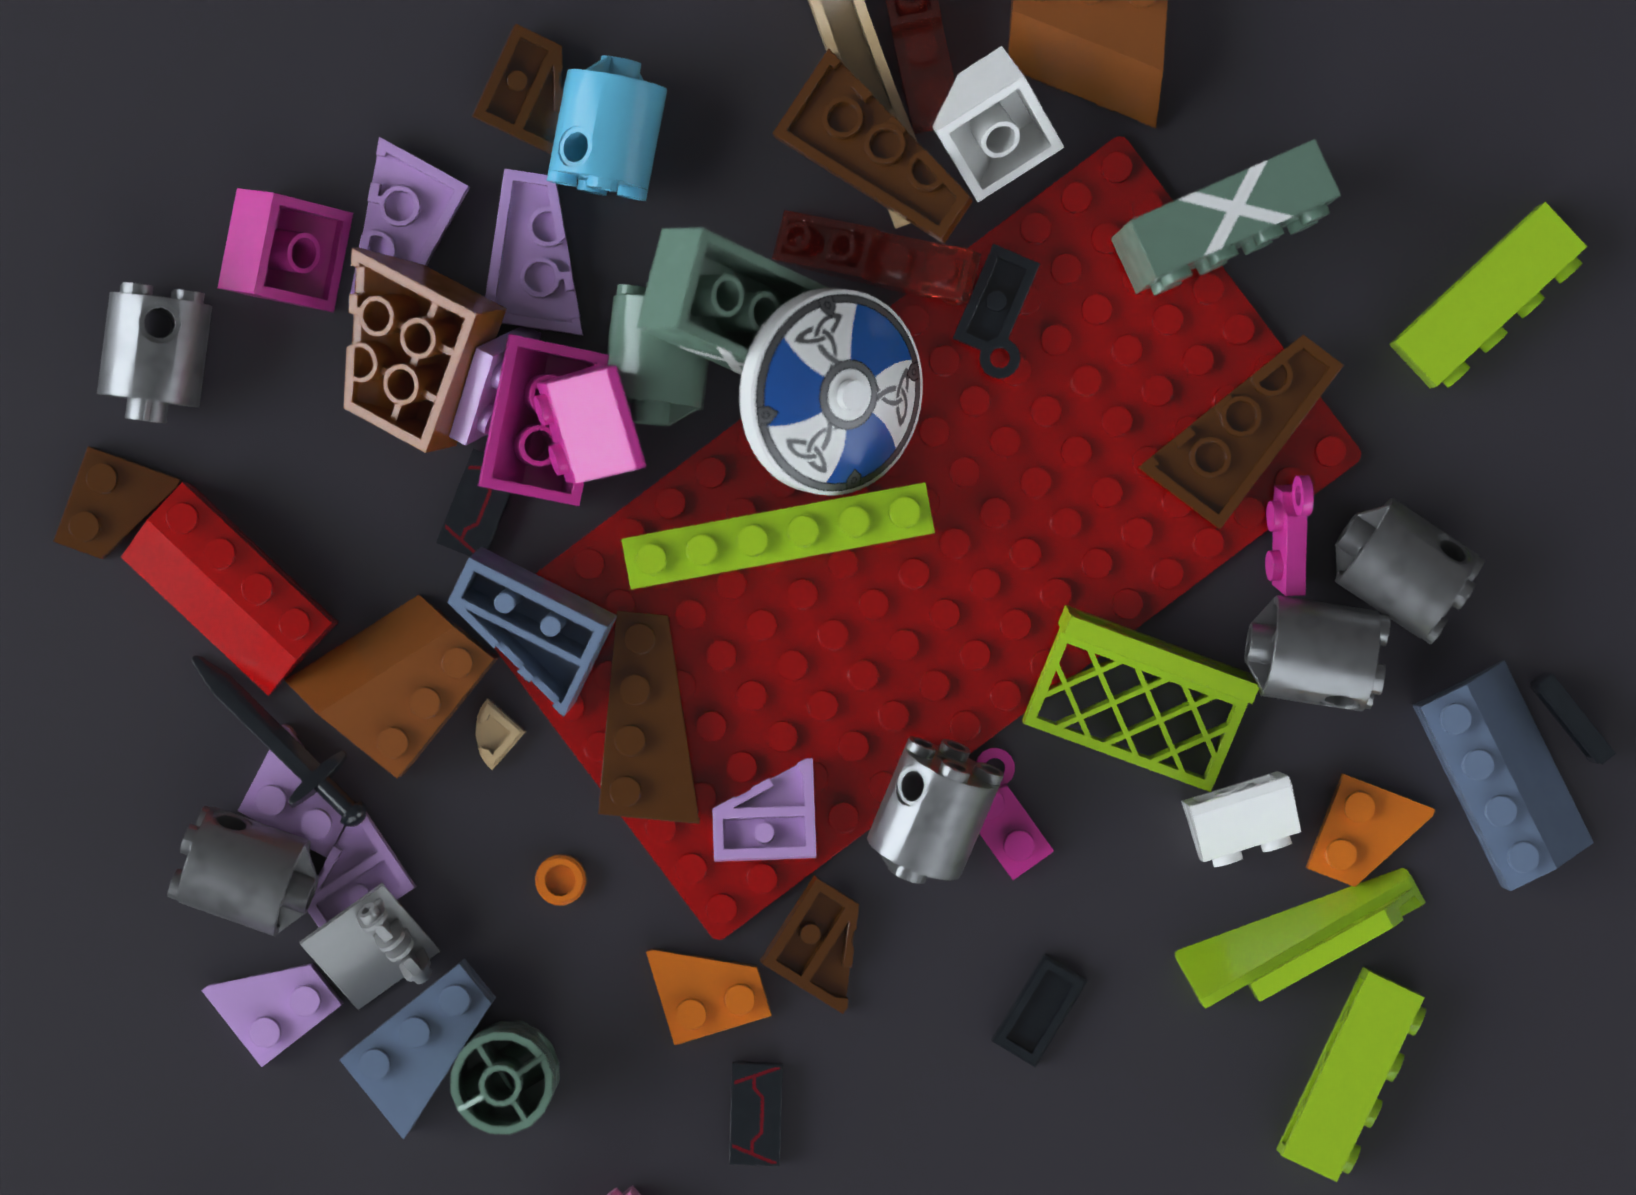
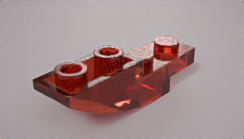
[884,0,955,134]
[772,210,981,304]

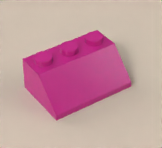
[478,334,609,506]

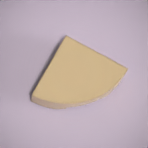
[475,698,527,770]

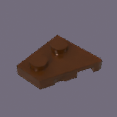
[471,24,563,155]
[53,446,182,559]
[760,875,859,1014]

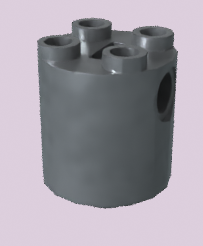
[97,282,212,424]
[1335,498,1485,644]
[1244,595,1390,711]
[867,736,1004,884]
[167,805,319,936]

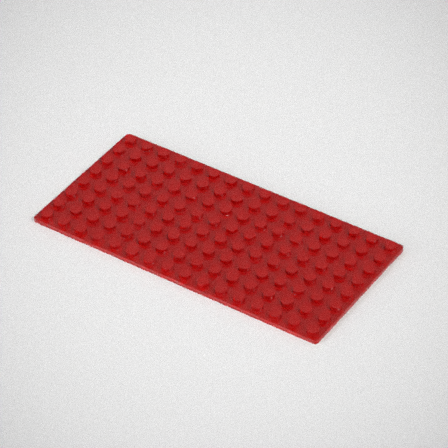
[494,136,1361,940]

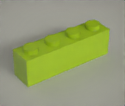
[1389,202,1587,389]
[1276,967,1426,1182]

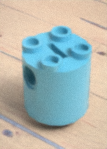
[546,55,667,201]

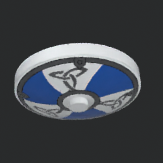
[740,288,923,496]

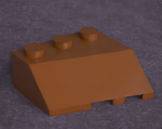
[1008,0,1168,129]
[344,247,507,453]
[284,594,498,779]

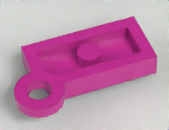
[1265,475,1314,596]
[976,748,1054,880]

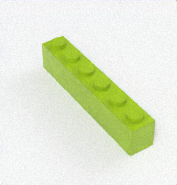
[621,482,935,589]

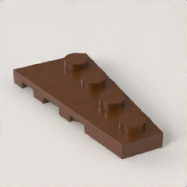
[772,49,973,244]
[1137,335,1344,529]
[598,611,700,824]

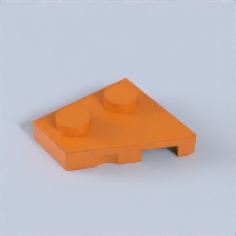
[1306,773,1436,887]
[646,948,772,1046]

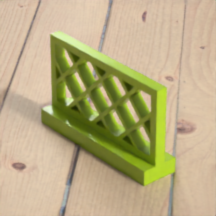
[1022,605,1259,792]

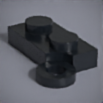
[953,244,1040,379]

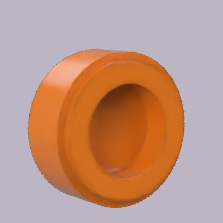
[535,854,587,906]

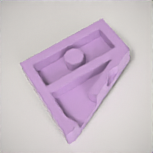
[449,327,541,446]
[238,724,346,857]
[712,758,817,862]
[307,812,416,928]
[201,963,344,1067]

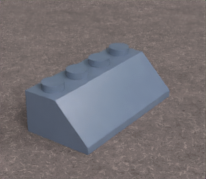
[1412,661,1594,891]

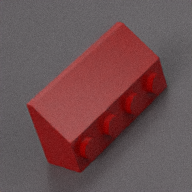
[121,482,338,696]

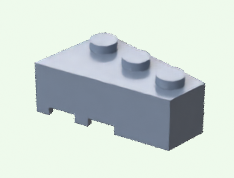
[447,547,618,717]
[340,958,496,1140]

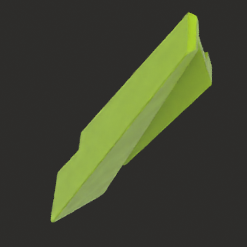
[1175,868,1426,1009]

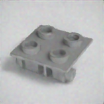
[299,883,440,1010]

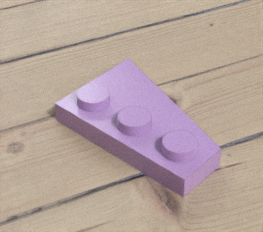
[350,137,470,294]
[485,169,584,336]

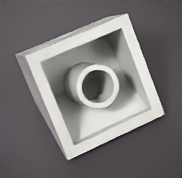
[932,46,1064,202]
[1181,771,1301,867]

